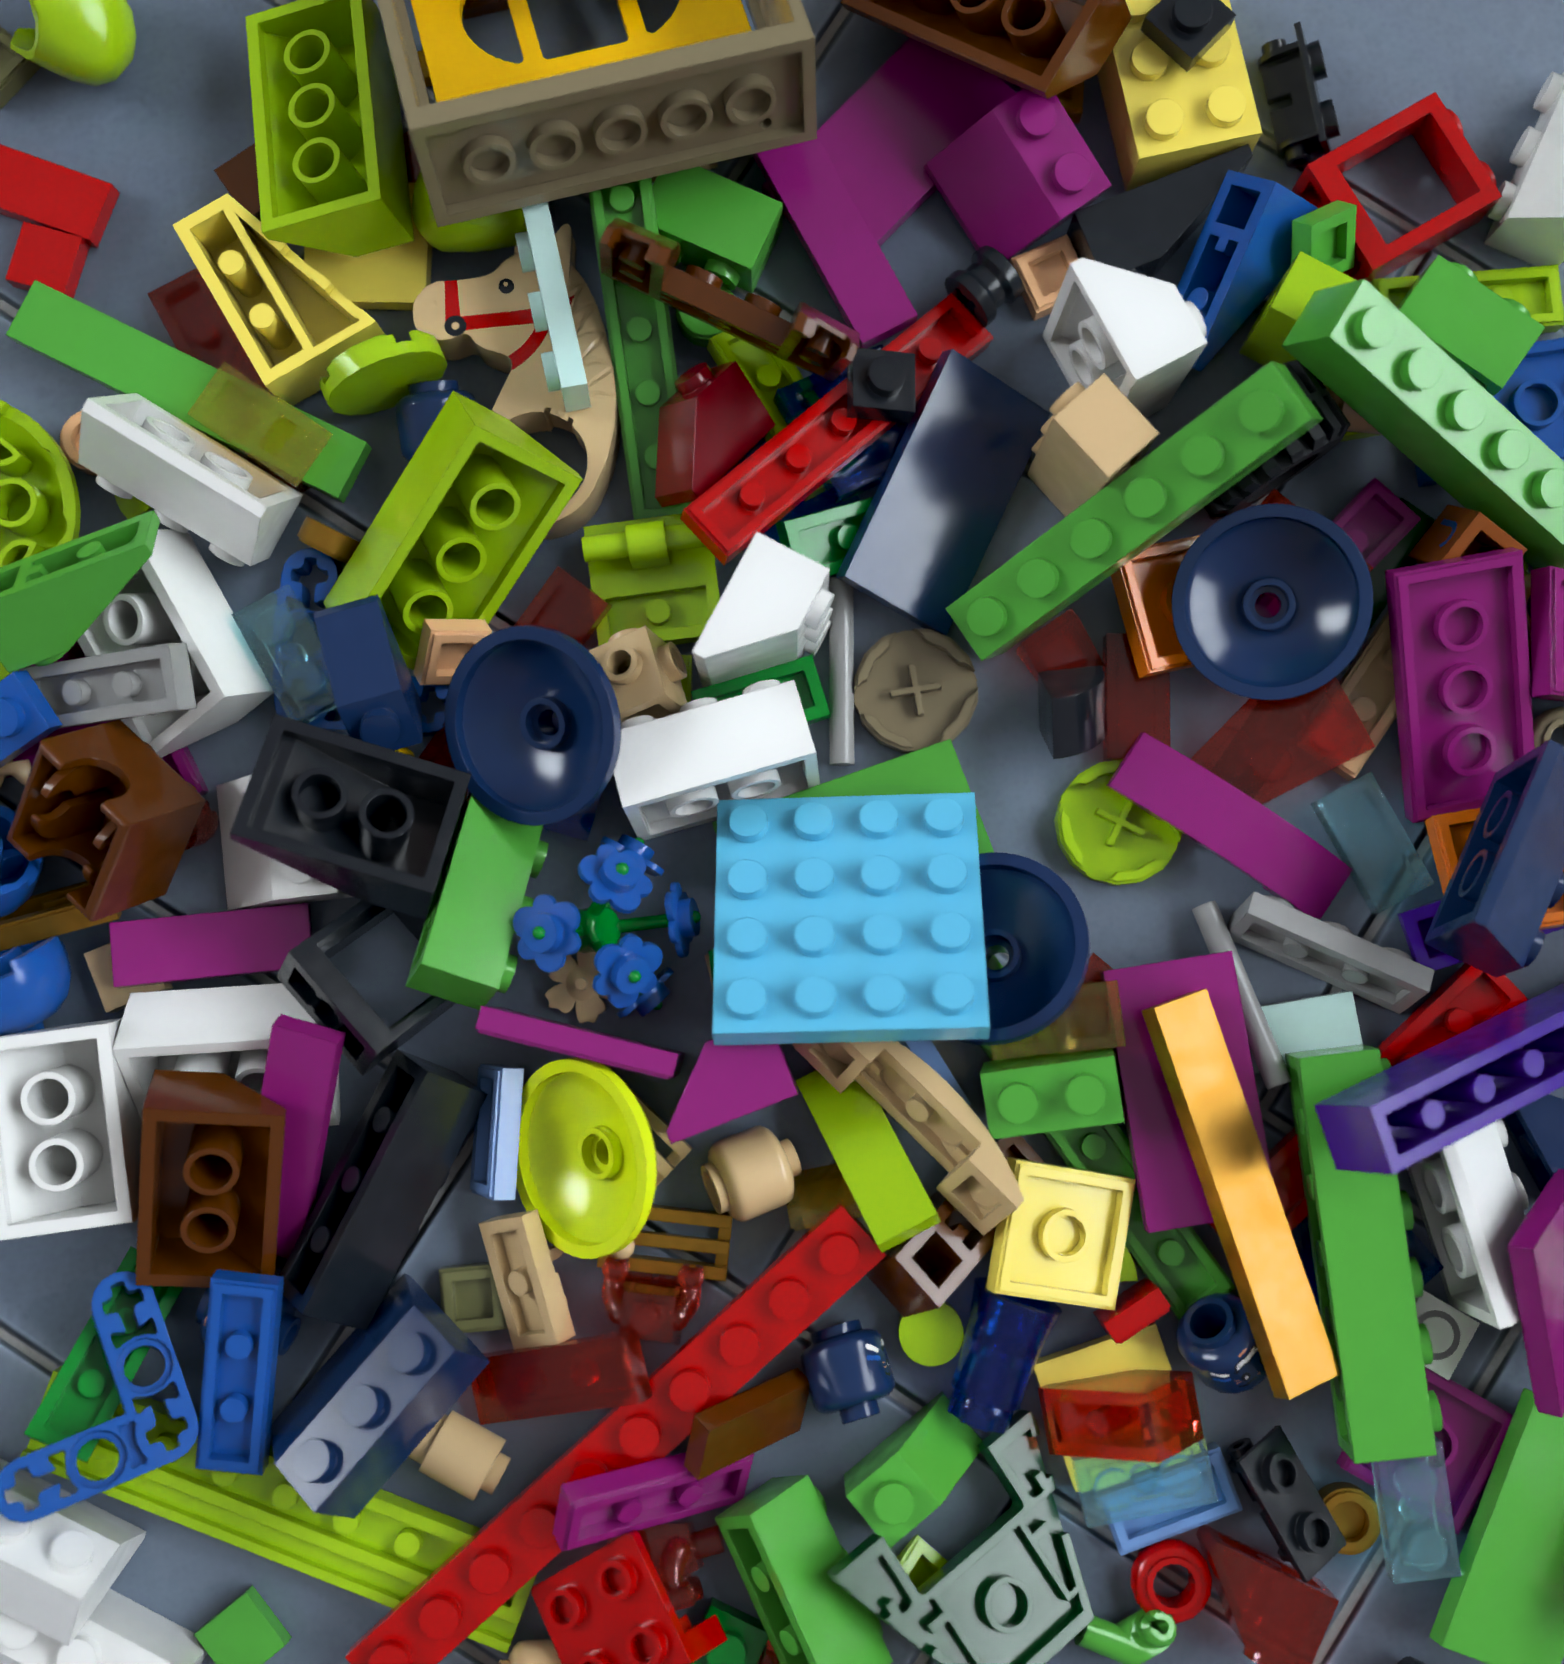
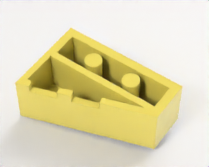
[172,193,385,406]

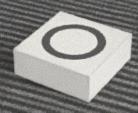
[1415,1290,1480,1380]

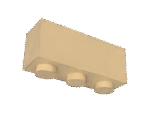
[1027,374,1159,517]

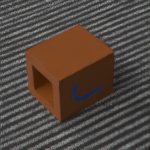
[1408,504,1528,564]

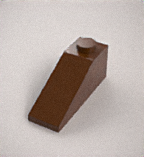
[866,1136,1045,1317]

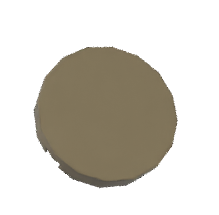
[854,628,978,754]

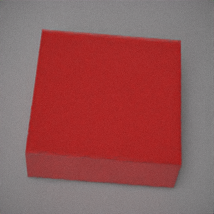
[5,221,90,299]
[1093,1277,1171,1344]

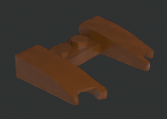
[600,217,860,383]

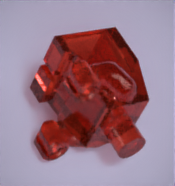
[602,1255,705,1346]
[607,1521,725,1611]

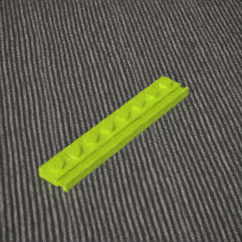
[20,1365,538,1654]

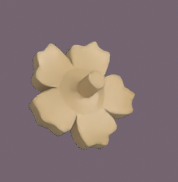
[545,952,608,1023]

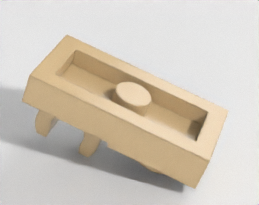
[478,1209,576,1350]

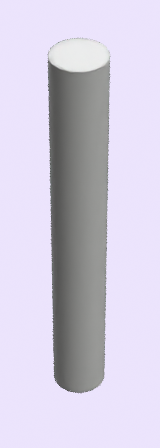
[829,576,855,766]
[1192,900,1292,1090]

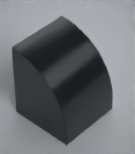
[1038,665,1106,759]

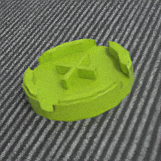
[319,330,448,416]
[1054,759,1182,886]

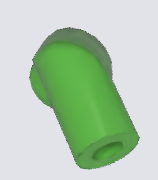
[1074,1609,1177,1664]

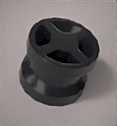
[944,245,1024,327]

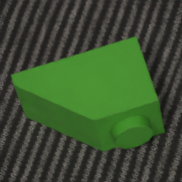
[844,1391,983,1548]

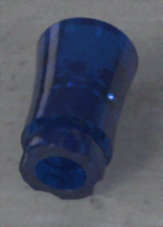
[947,1277,1062,1434]

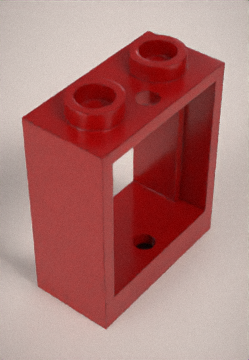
[1291,92,1502,283]

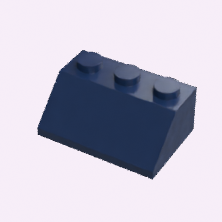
[1423,739,1564,977]
[271,1273,490,1519]

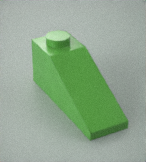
[0,510,160,673]

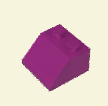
[924,88,1112,261]
[666,1038,798,1144]

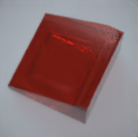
[1016,608,1104,682]

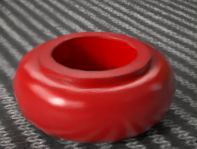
[1130,1538,1212,1624]

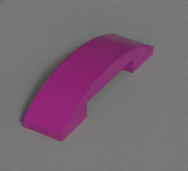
[1106,732,1353,920]

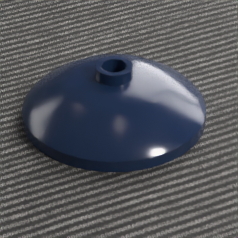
[1171,504,1373,700]
[445,625,621,826]
[957,853,1090,1046]

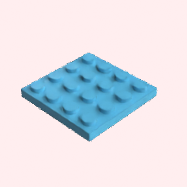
[712,792,990,1045]

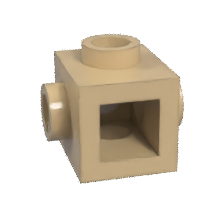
[589,626,687,722]

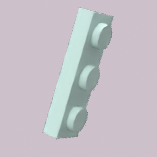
[514,202,591,413]

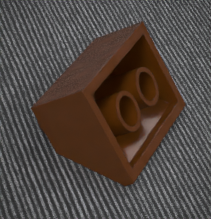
[135,1069,286,1288]

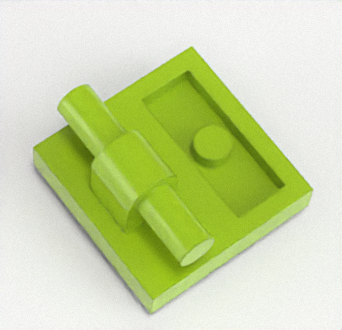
[581,513,720,646]

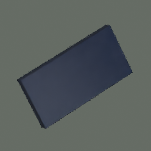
[836,349,1050,636]

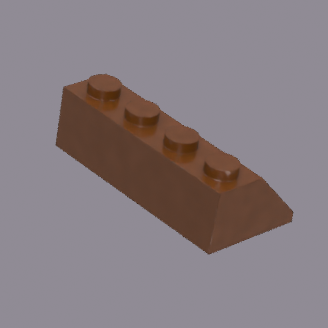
[841,0,1132,99]

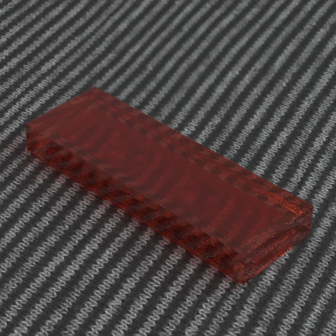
[471,1329,653,1425]

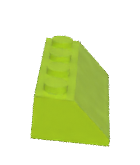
[245,0,414,257]
[323,391,583,670]

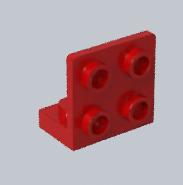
[531,1530,728,1664]

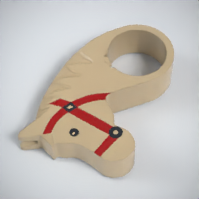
[412,224,621,540]

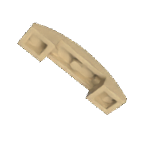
[794,1041,1024,1236]

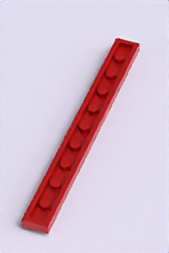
[345,1201,887,1664]

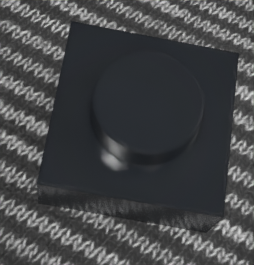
[1141,0,1236,72]
[847,348,916,424]

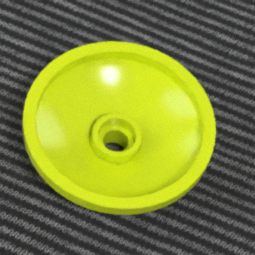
[516,1057,657,1259]

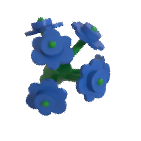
[513,834,701,1018]

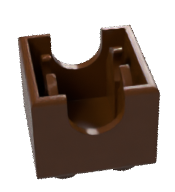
[6,720,206,922]

